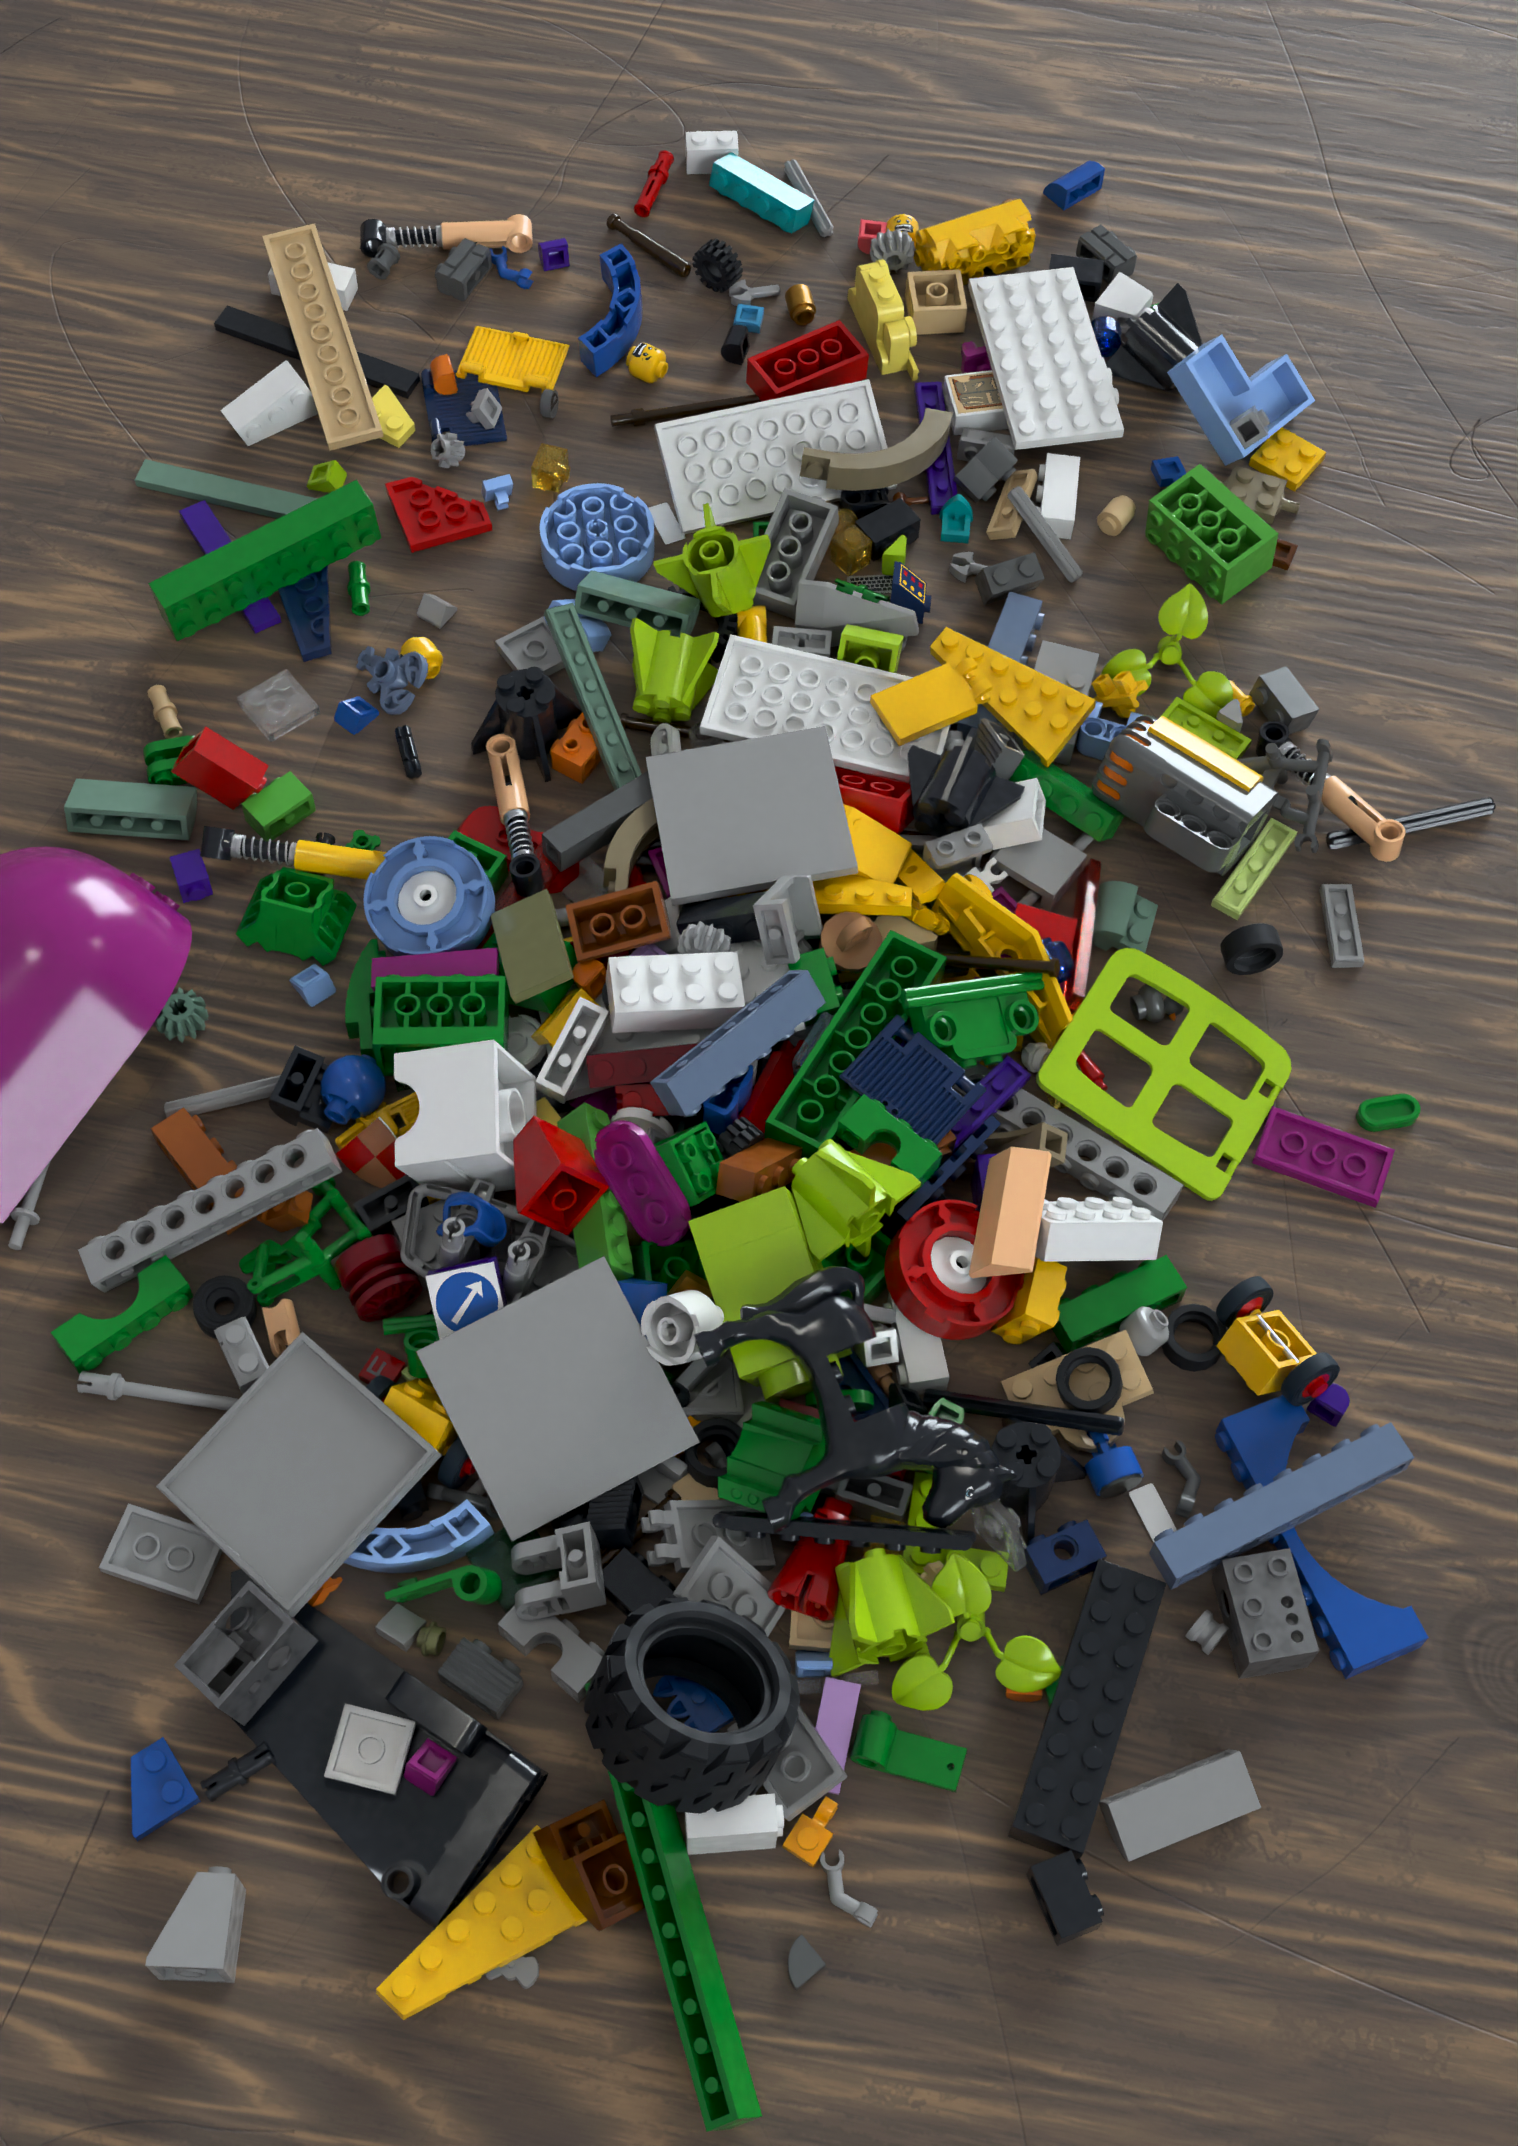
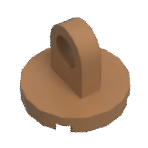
[819,912,882,974]

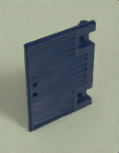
[421,369,507,446]
[839,1015,987,1145]

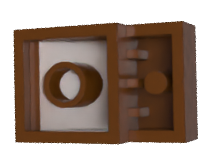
[533,1799,645,1931]

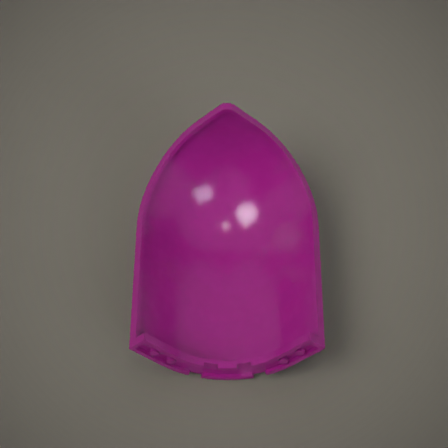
[0,847,192,1224]

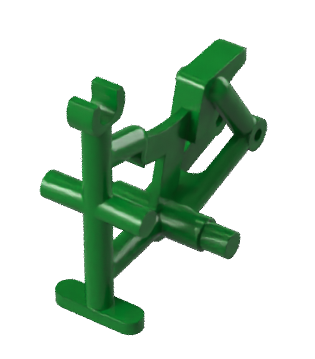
[239,1177,373,1307]

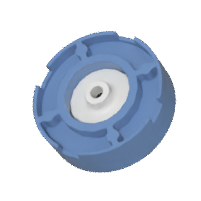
[363,836,495,956]

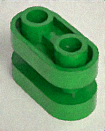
[143,735,195,786]

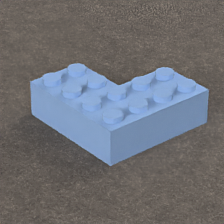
[1167,334,1315,466]

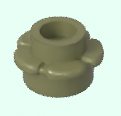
[417,1621,446,1656]

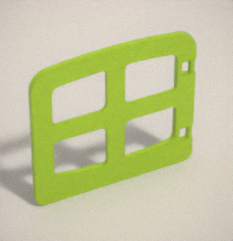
[1036,948,1292,1201]

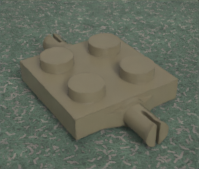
[1219,465,1300,524]

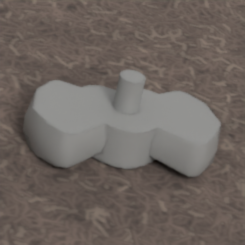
[485,1956,539,1989]

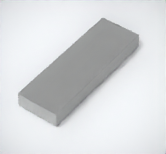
[1319,884,1365,968]

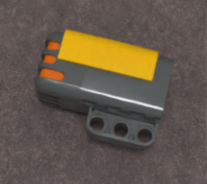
[1092,714,1279,876]

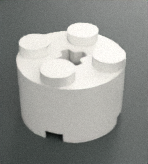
[641,1290,724,1366]

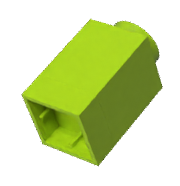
[688,1186,852,1402]

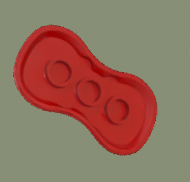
[457,806,585,894]

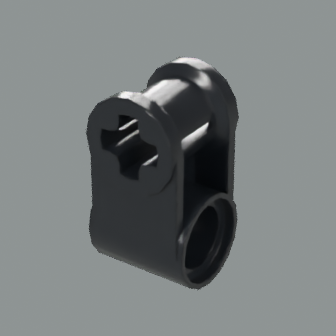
[838,487,891,524]

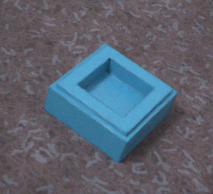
[733,304,764,334]

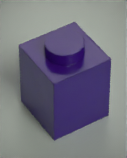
[169,849,213,903]

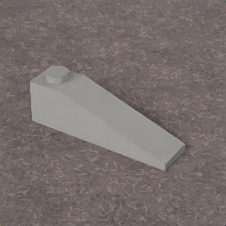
[795,579,919,647]

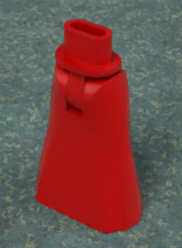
[767,1497,852,1621]

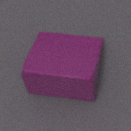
[404,1738,458,1796]

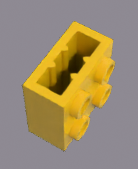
[991,1256,1067,1345]

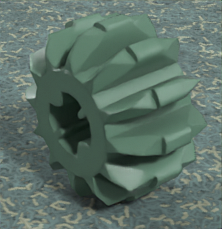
[155,987,209,1043]

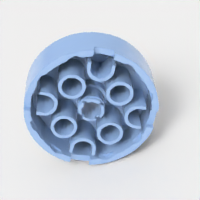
[540,483,654,591]

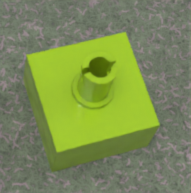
[837,624,904,674]

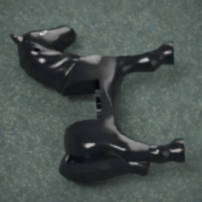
[694,1266,1017,1534]

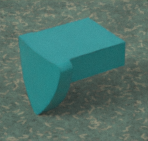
[939,494,973,544]

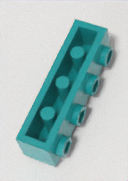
[709,152,815,234]

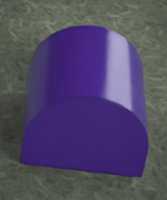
[538,238,570,272]
[1307,1383,1350,1427]

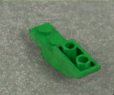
[345,939,386,1059]

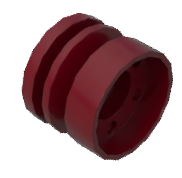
[334,1234,423,1322]

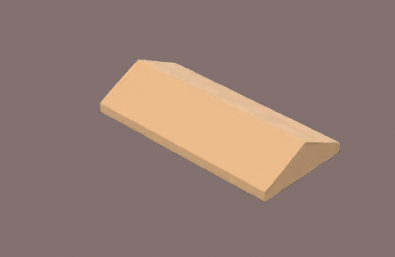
[969,1146,1052,1278]

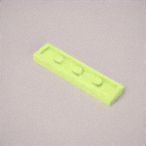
[1211,818,1297,920]

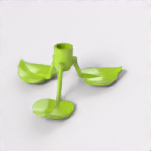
[1100,583,1233,719]
[892,1552,1062,1711]

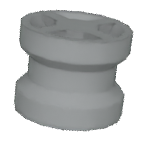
[1185,1609,1230,1655]

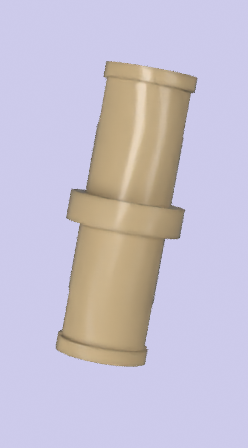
[148,685,183,739]

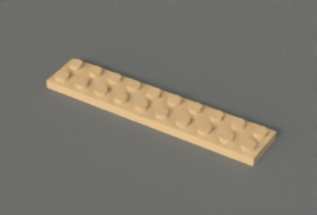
[262,223,384,451]

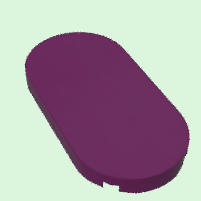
[594,1120,691,1247]

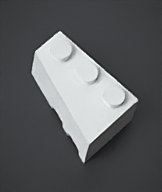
[220,360,318,446]

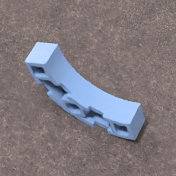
[344,1499,495,1573]

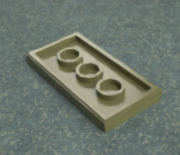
[491,889,574,1004]

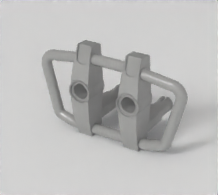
[400,1178,579,1305]

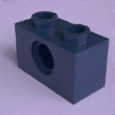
[1021,1519,1107,1595]

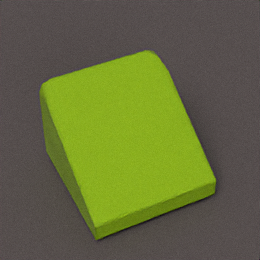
[306,460,347,493]
[882,535,907,576]

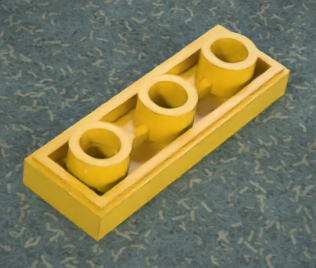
[896,849,945,905]

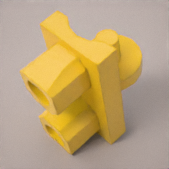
[1092,670,1149,718]

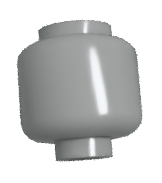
[1119,1306,1169,1357]

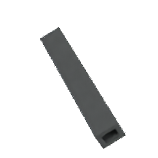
[542,748,688,872]

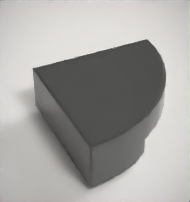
[788,1934,826,1991]

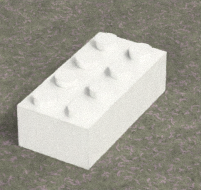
[606,952,745,1033]
[1035,1197,1163,1262]

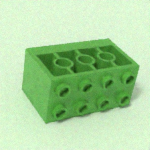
[1145,464,1278,605]

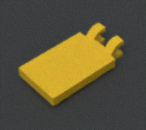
[870,656,993,746]

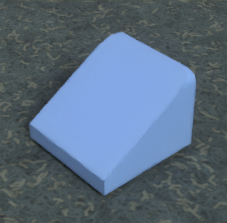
[289,964,336,1007]
[795,1650,833,1678]

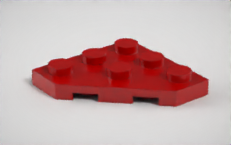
[385,477,492,553]

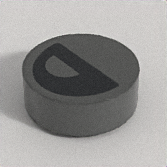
[540,389,559,418]

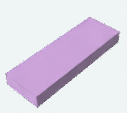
[815,1677,861,1795]

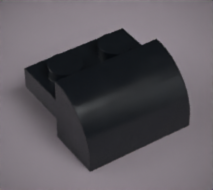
[269,1045,333,1134]

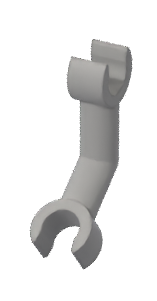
[820,1849,878,1928]

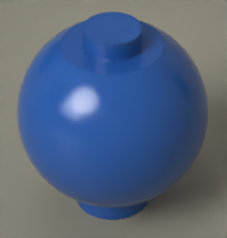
[321,1054,386,1125]

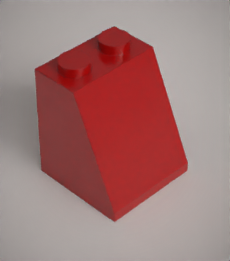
[513,1116,609,1236]

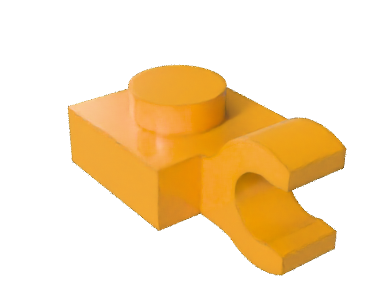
[782,1796,838,1868]

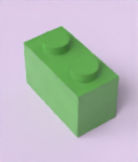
[241,771,316,841]

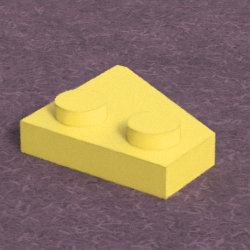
[372,385,415,448]

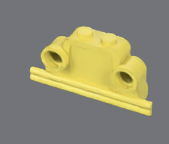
[848,259,919,381]

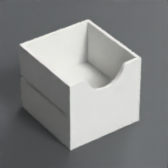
[394,1039,537,1192]

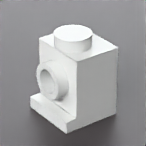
[854,1323,899,1367]

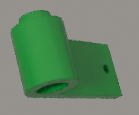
[384,1565,502,1605]
[850,1710,967,1792]

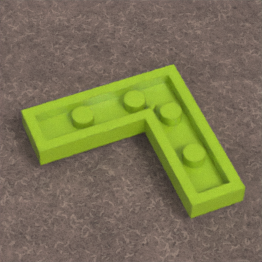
[1160,697,1252,759]
[903,1472,1010,1592]

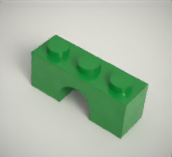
[836,1094,942,1194]

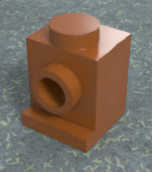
[257,1191,313,1233]

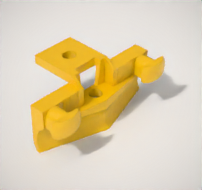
[931,872,1080,1049]

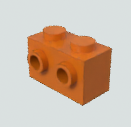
[550,712,602,784]

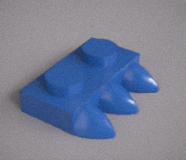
[653,1675,733,1733]

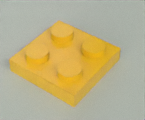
[1249,427,1326,492]

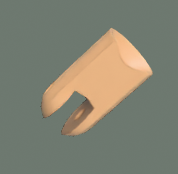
[262,1299,301,1358]

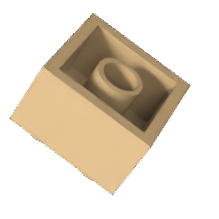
[905,270,967,335]

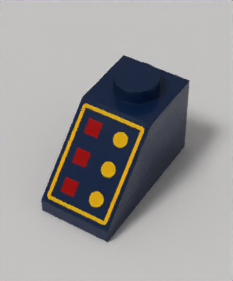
[890,561,931,624]

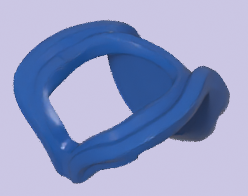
[436,1192,507,1247]

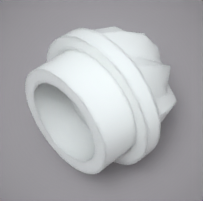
[1021,1042,1051,1073]

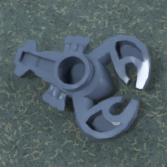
[356,646,428,715]

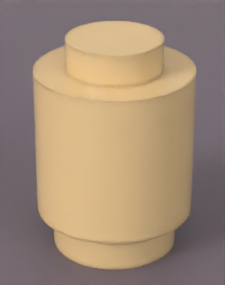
[1097,495,1136,536]

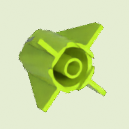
[653,503,771,617]
[630,617,719,723]
[791,1139,921,1263]
[829,1548,955,1677]

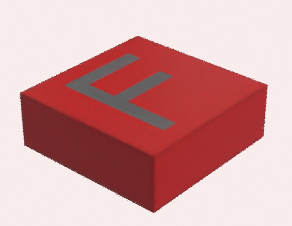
[358,1348,406,1384]

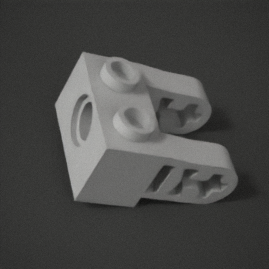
[511,1522,606,1620]

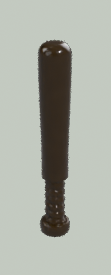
[606,213,691,277]

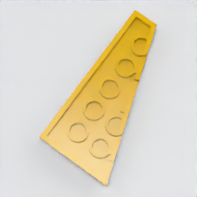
[930,627,1096,768]
[723,875,913,916]
[376,1825,588,2020]

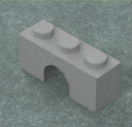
[498,1605,605,1703]

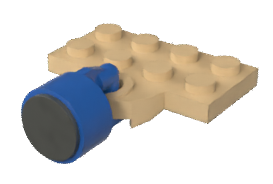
[1001,1330,1154,1498]

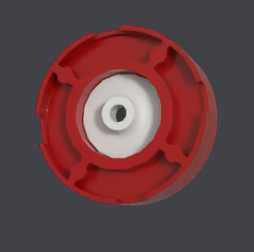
[884,1200,1025,1340]

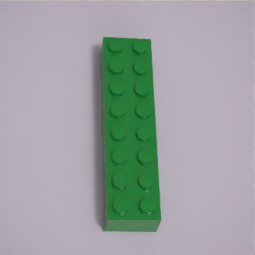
[148,479,381,641]
[764,930,947,1159]

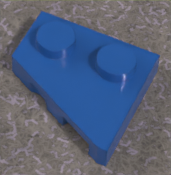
[131,1737,201,1842]

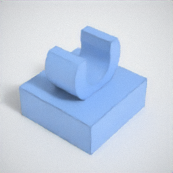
[482,474,513,510]

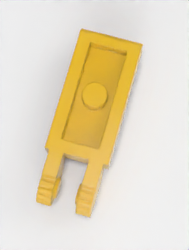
[905,898,950,935]

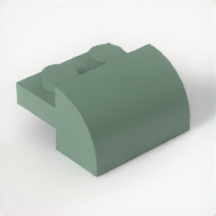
[1080,881,1158,953]

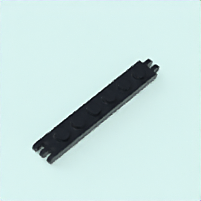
[712,1511,976,1554]

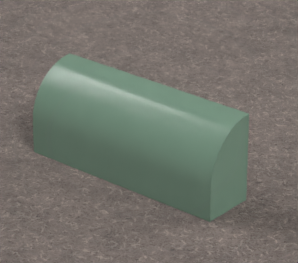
[574,570,701,638]
[64,778,197,840]

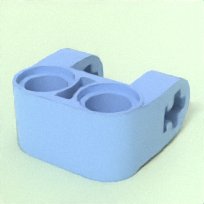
[1076,701,1142,760]

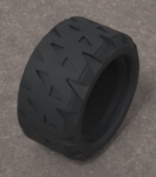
[584,1597,800,1814]

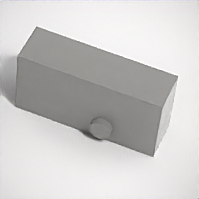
[753,488,839,619]
[1014,640,1099,766]

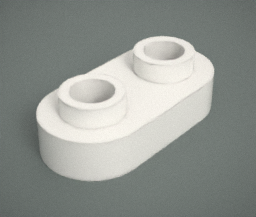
[650,723,681,756]

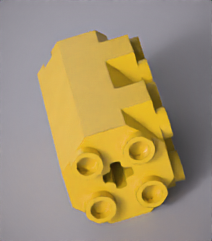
[913,199,1036,285]

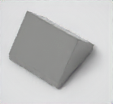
[417,593,457,629]
[1216,699,1243,733]

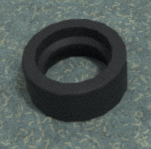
[1220,923,1283,975]
[1162,1304,1227,1372]
[1056,1347,1123,1414]
[684,1418,743,1488]

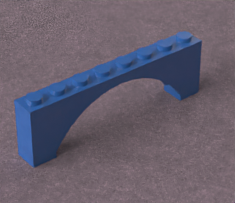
[1215,1395,1429,1679]

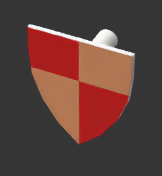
[336,1117,407,1188]

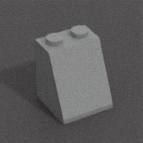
[145,1866,246,1983]

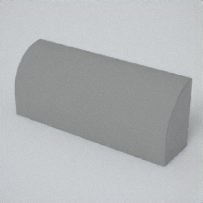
[1099,1749,1261,1861]

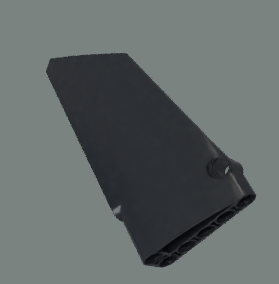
[230,1569,548,1928]

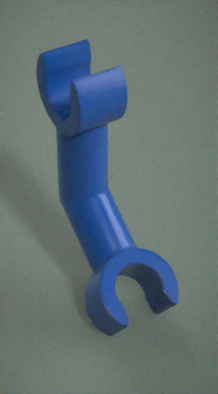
[490,246,534,289]

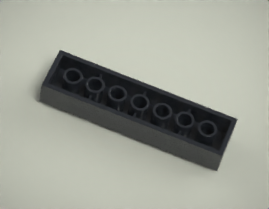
[1008,1559,1167,1860]

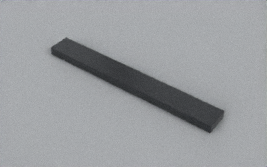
[214,305,420,399]

